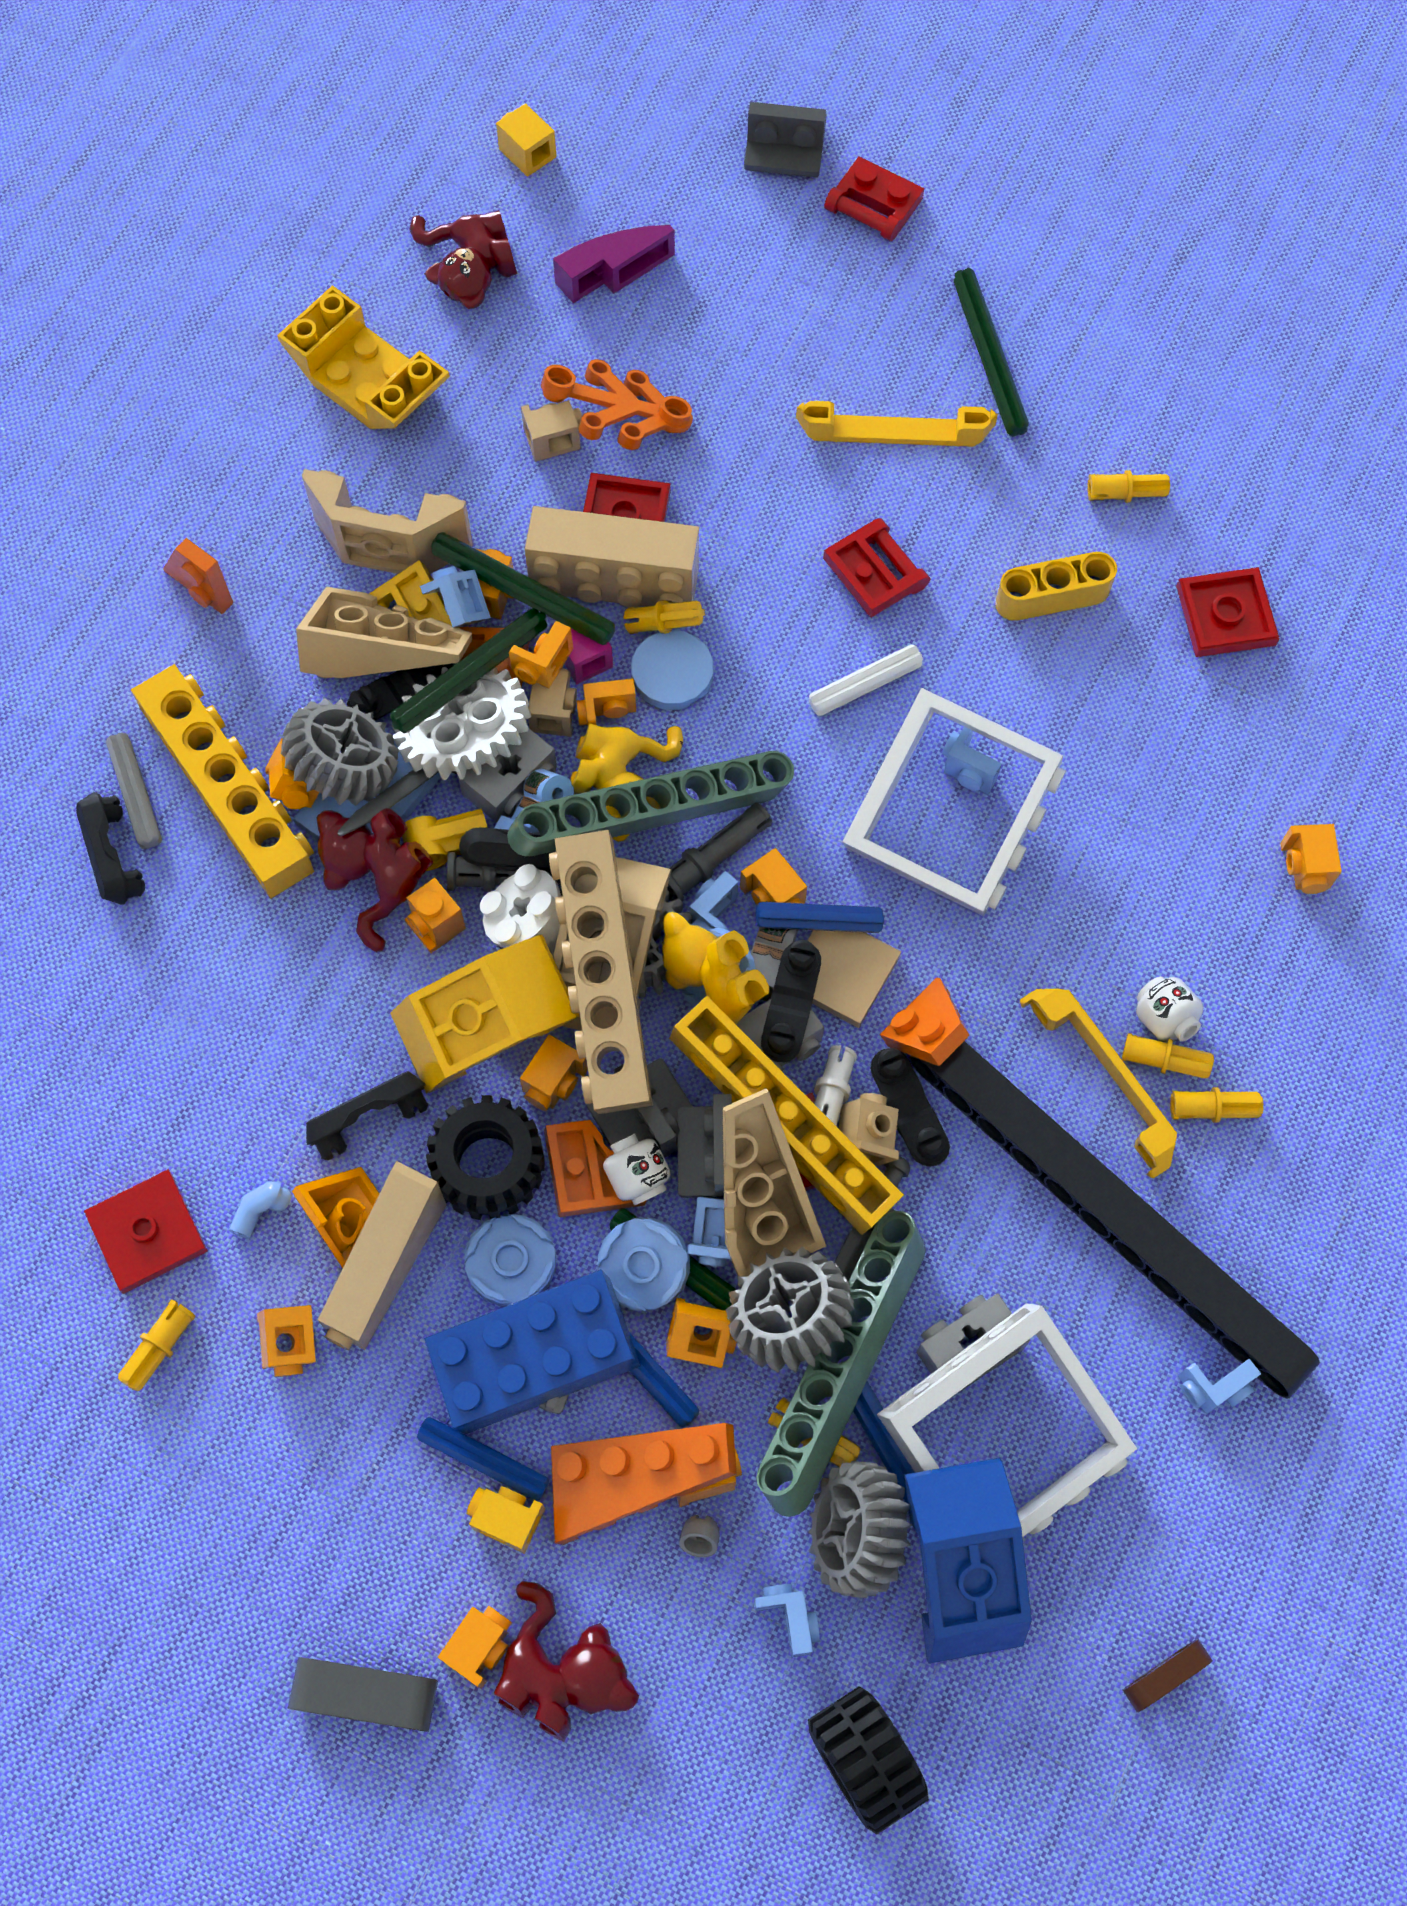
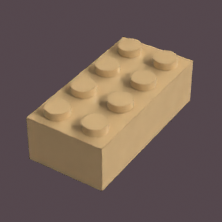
[525,506,699,608]

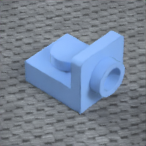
[420,566,491,628]

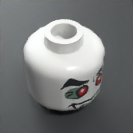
[1136,976,1203,1042]
[603,1134,671,1206]

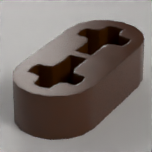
[1122,1639,1213,1712]

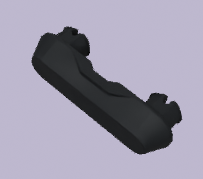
[347,663,457,721]
[76,792,145,905]
[459,827,556,872]
[761,940,821,1063]
[870,1048,950,1167]
[306,1071,429,1160]

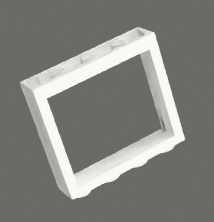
[842,688,1066,916]
[877,1303,1137,1537]

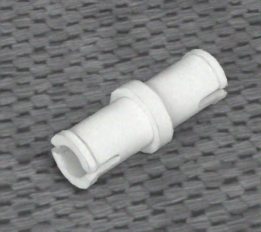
[814,1045,857,1127]

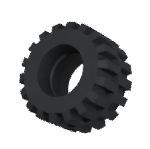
[426,1095,545,1220]
[808,1686,929,1834]

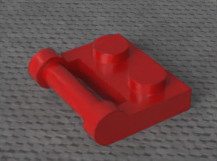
[824,156,925,242]
[823,518,931,618]

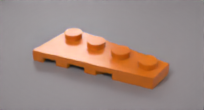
[551,1423,737,1545]

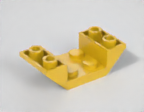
[277,285,450,429]
[390,935,580,1094]

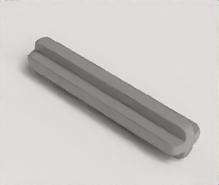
[106,733,162,849]

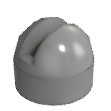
[679,1515,720,1557]

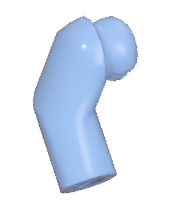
[229,1181,292,1239]

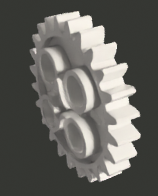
[392,667,531,780]

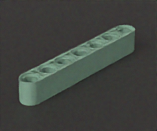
[507,751,794,857]
[756,1211,926,1517]

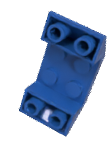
[904,1458,1032,1664]

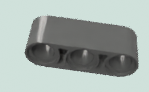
[287,1657,438,1732]

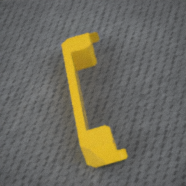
[796,401,998,447]
[1020,988,1177,1178]

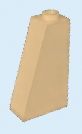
[318,1161,447,1350]

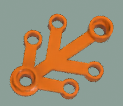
[541,359,693,450]

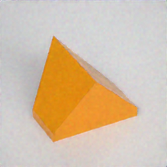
[292,1167,380,1268]

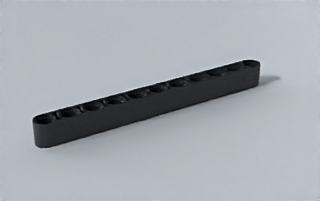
[909,1041,1320,1399]

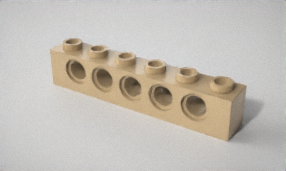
[549,830,653,1114]

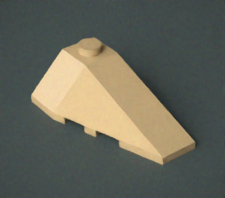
[296,587,472,678]
[723,1088,826,1277]

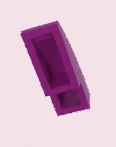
[553,225,675,303]

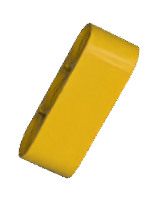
[995,552,1117,621]

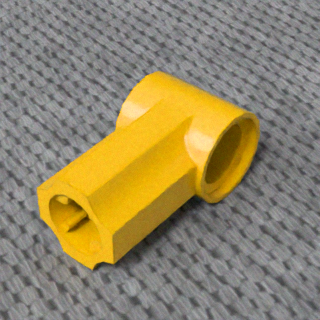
[402,808,488,871]

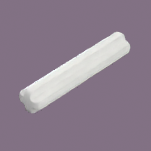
[809,645,923,716]

